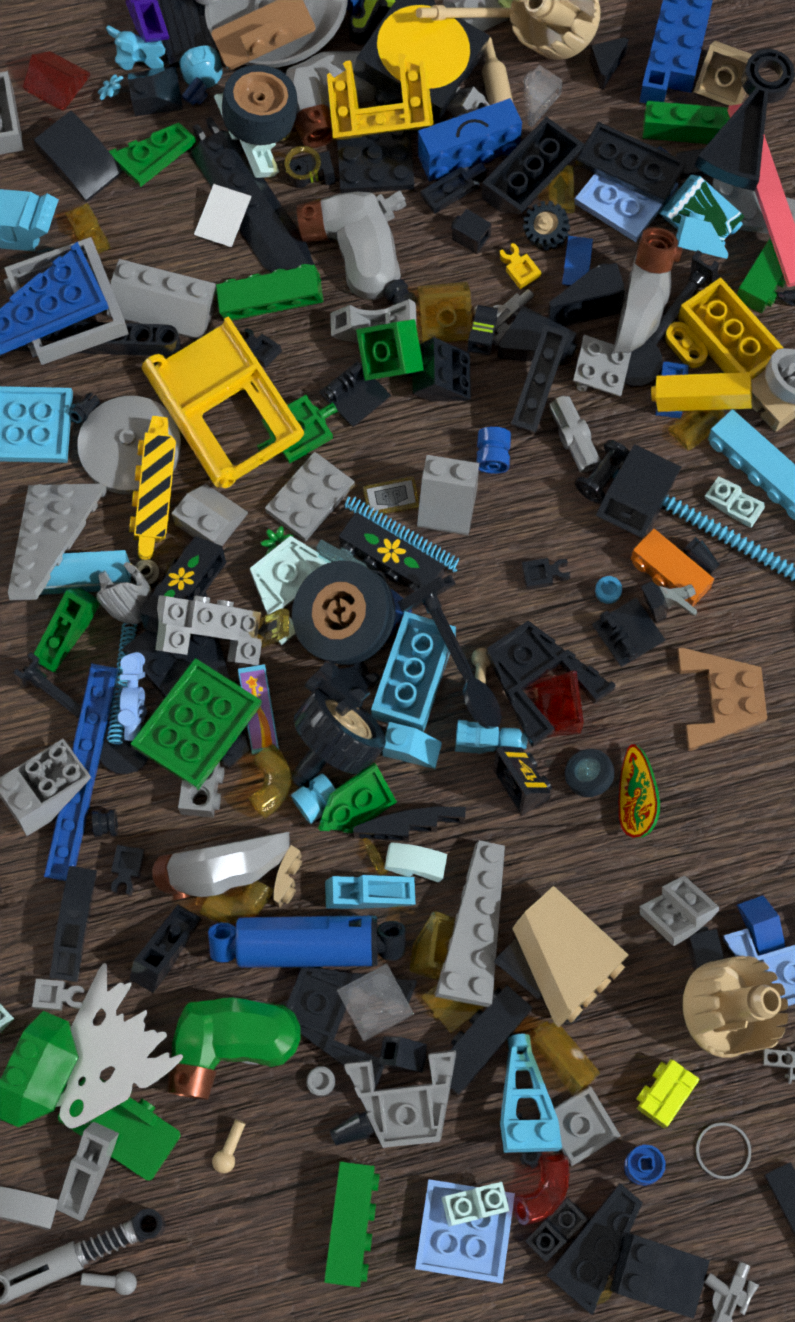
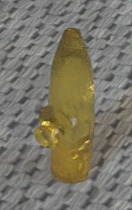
[363,838,388,876]

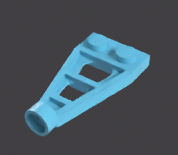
[500,1034,562,1153]

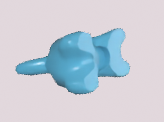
[106,25,166,70]

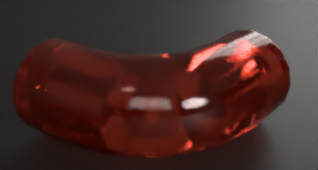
[514,1154,570,1225]

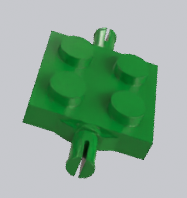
[257,395,338,464]

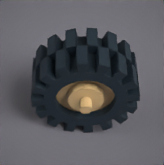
[523,201,570,251]

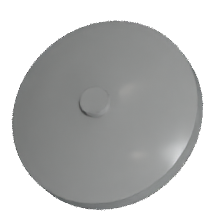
[78,396,182,494]

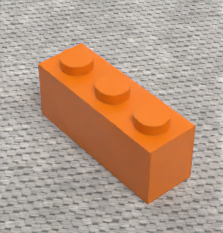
[631,529,714,606]

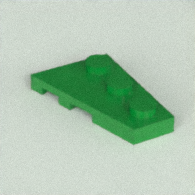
[109,123,196,187]

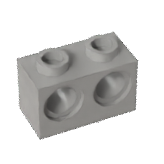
[178,762,224,818]

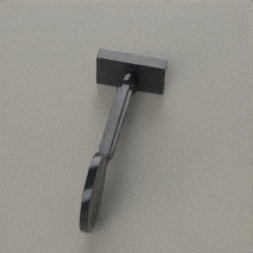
[624,250,719,387]
[398,575,502,729]
[13,652,149,775]

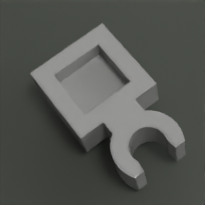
[32,979,84,1011]

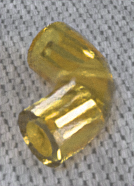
[248,744,291,820]
[199,881,274,924]

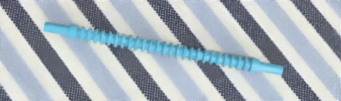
[612,469,795,581]

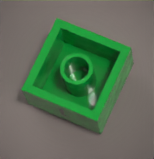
[356,319,424,381]

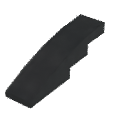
[353,807,466,842]

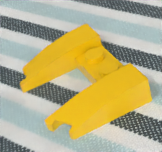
[327,53,433,140]

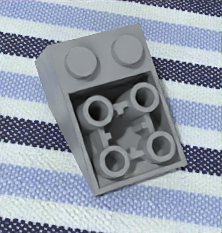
[0,739,91,836]

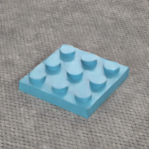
[0,386,73,463]

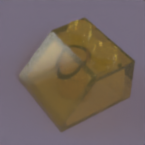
[417,282,472,343]

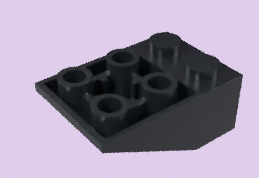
[596,444,682,538]

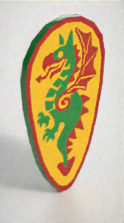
[619,744,660,839]

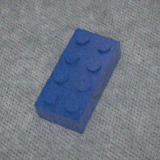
[647,0,713,93]
[418,98,522,182]

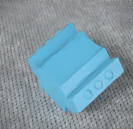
[0,189,59,251]

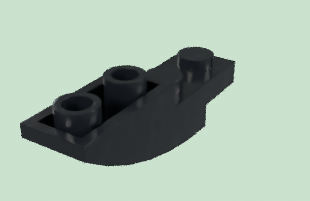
[49,866,97,982]

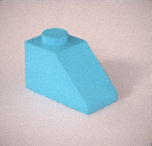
[676,212,728,259]
[383,722,442,769]

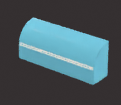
[40,550,131,595]

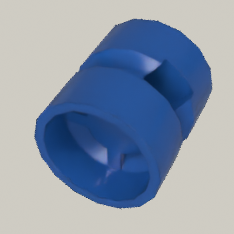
[476,427,511,474]
[624,1145,666,1186]

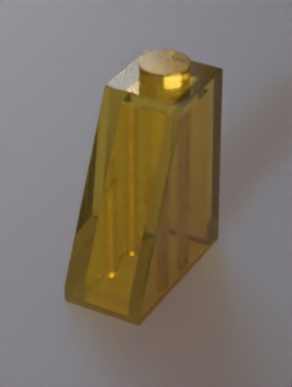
[532,1021,600,1096]

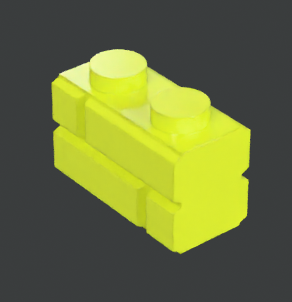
[636,1059,700,1129]

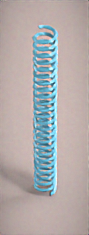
[345,497,459,572]
[107,623,138,745]

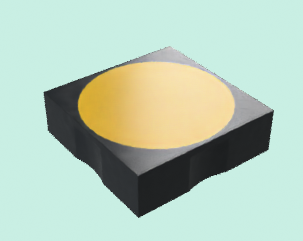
[353,0,490,123]

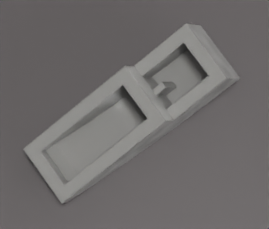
[56,1122,119,1221]

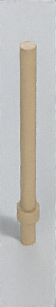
[416,5,515,21]

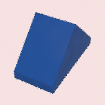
[737,895,785,956]

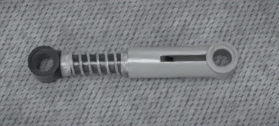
[0,1209,166,1305]

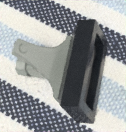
[641,582,697,622]

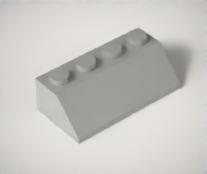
[107,259,218,340]

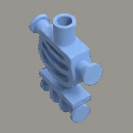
[118,652,147,741]

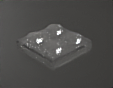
[337,964,414,1042]

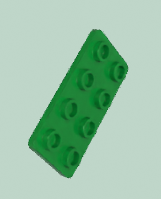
[58,1077,181,1181]

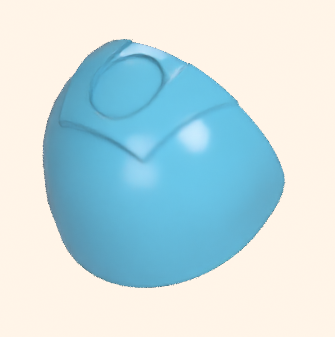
[179,46,222,88]

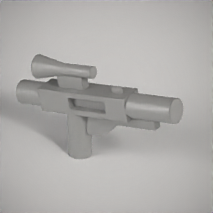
[473,289,534,346]
[704,1262,759,1322]

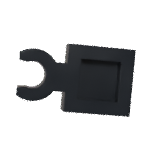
[244,328,282,368]
[522,558,570,590]
[111,845,145,896]

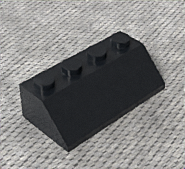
[482,116,585,214]

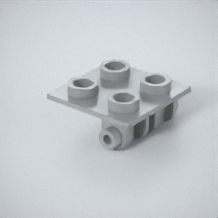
[573,335,631,397]

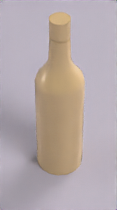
[482,37,514,105]

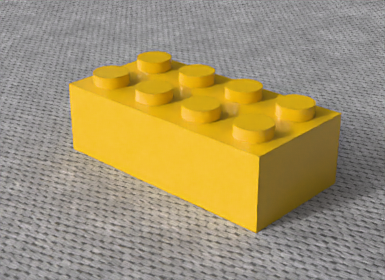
[678,277,783,379]

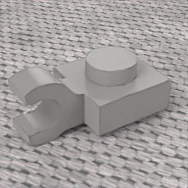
[376,191,407,222]

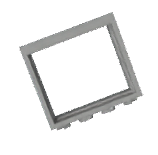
[4,237,128,365]

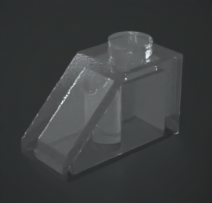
[523,65,563,127]

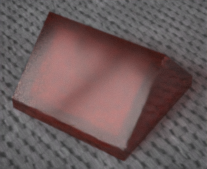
[23,51,91,111]
[533,670,584,737]

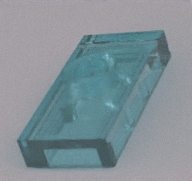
[316,540,367,567]

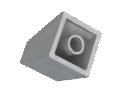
[417,455,479,536]

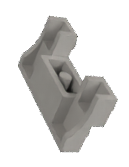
[155,596,262,666]

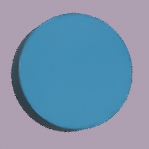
[595,576,622,604]

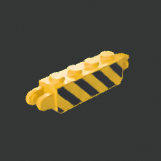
[129,416,176,561]

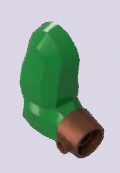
[167,998,300,1100]

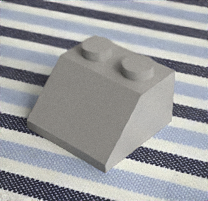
[172,484,248,546]

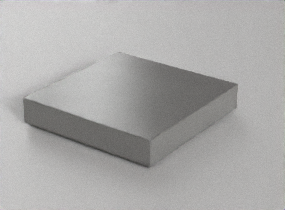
[554,1086,621,1167]

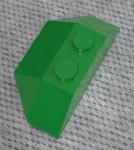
[0,1011,79,1128]

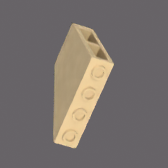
[512,886,628,1027]

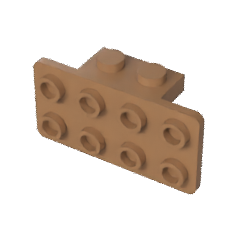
[211,0,316,70]

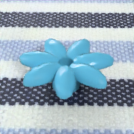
[98,75,123,100]

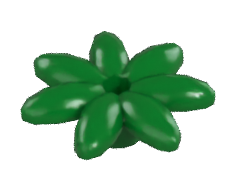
[261,526,293,555]

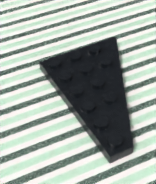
[122,592,249,770]

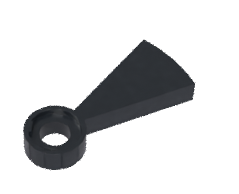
[694,49,795,191]

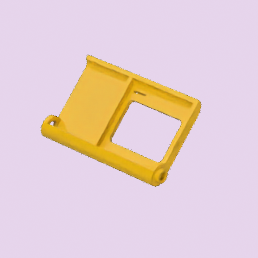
[141,316,304,488]

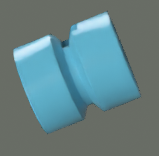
[291,773,336,824]

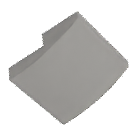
[640,876,719,946]

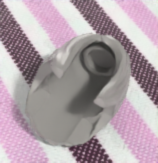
[97,562,153,624]

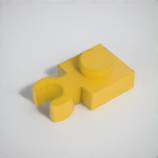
[500,243,541,289]

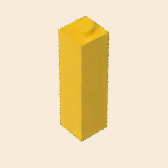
[651,372,752,412]

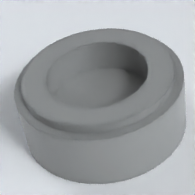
[306,1067,335,1096]

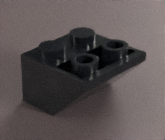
[413,337,471,401]

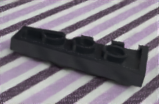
[546,1183,643,1316]

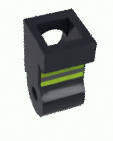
[287,151,336,188]
[468,304,498,356]

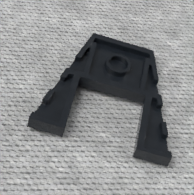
[486,621,616,747]
[286,967,417,1088]

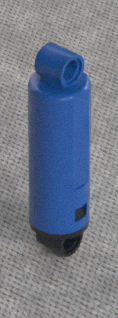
[208,915,406,968]

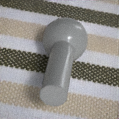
[80,1271,137,1295]

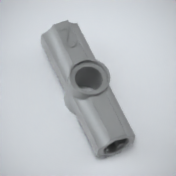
[549,396,601,473]

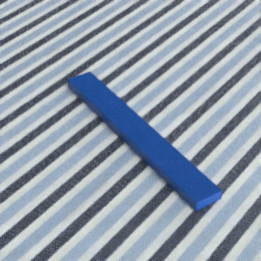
[44,663,119,881]

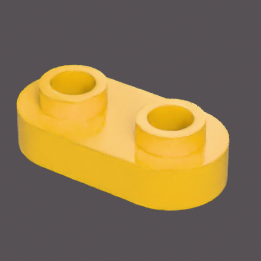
[665,322,708,368]

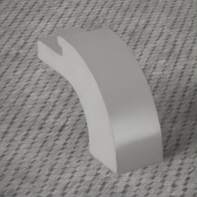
[330,299,417,343]

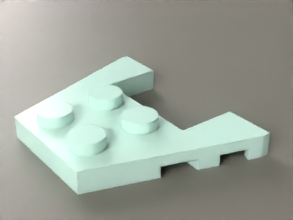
[250,536,330,646]

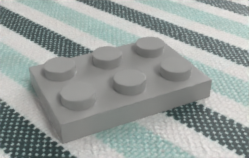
[265,452,355,542]

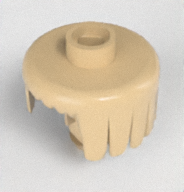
[510,0,601,60]
[683,956,788,1058]

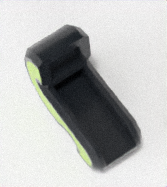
[348,0,396,45]

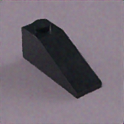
[130,904,201,993]

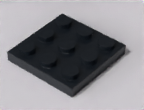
[337,130,414,193]

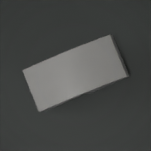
[0,1187,58,1230]

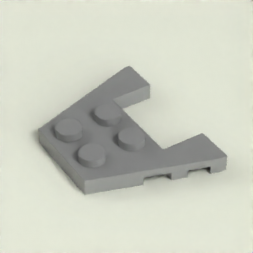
[344,1050,456,1148]

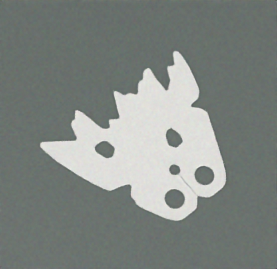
[56,963,183,1128]

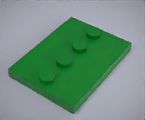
[131,658,262,790]

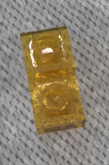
[65,203,111,254]

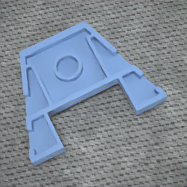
[722,928,795,1006]

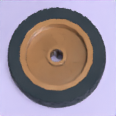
[222,65,298,145]

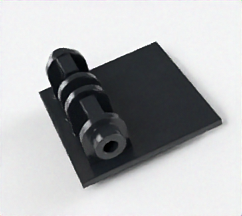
[319,361,391,427]
[592,598,666,667]

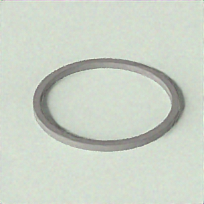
[696,1123,751,1179]

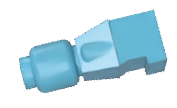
[455,720,527,754]

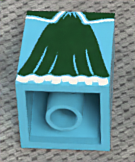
[658,174,744,256]

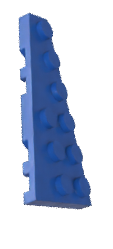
[0,242,109,355]

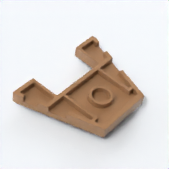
[677,648,767,751]

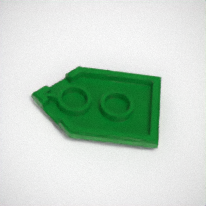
[318,763,397,833]

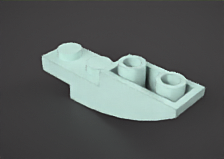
[214,94,280,178]

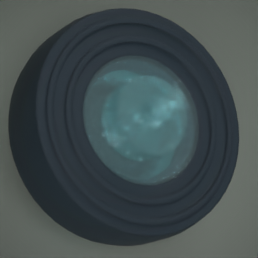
[565,749,614,797]

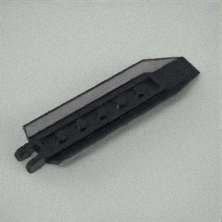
[191,117,314,273]

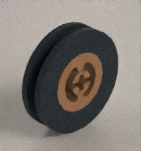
[292,561,395,665]

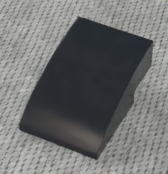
[34,110,124,202]

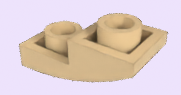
[274,845,302,908]

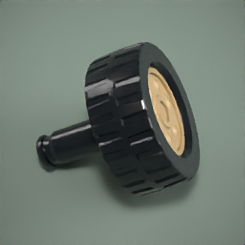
[290,688,386,788]

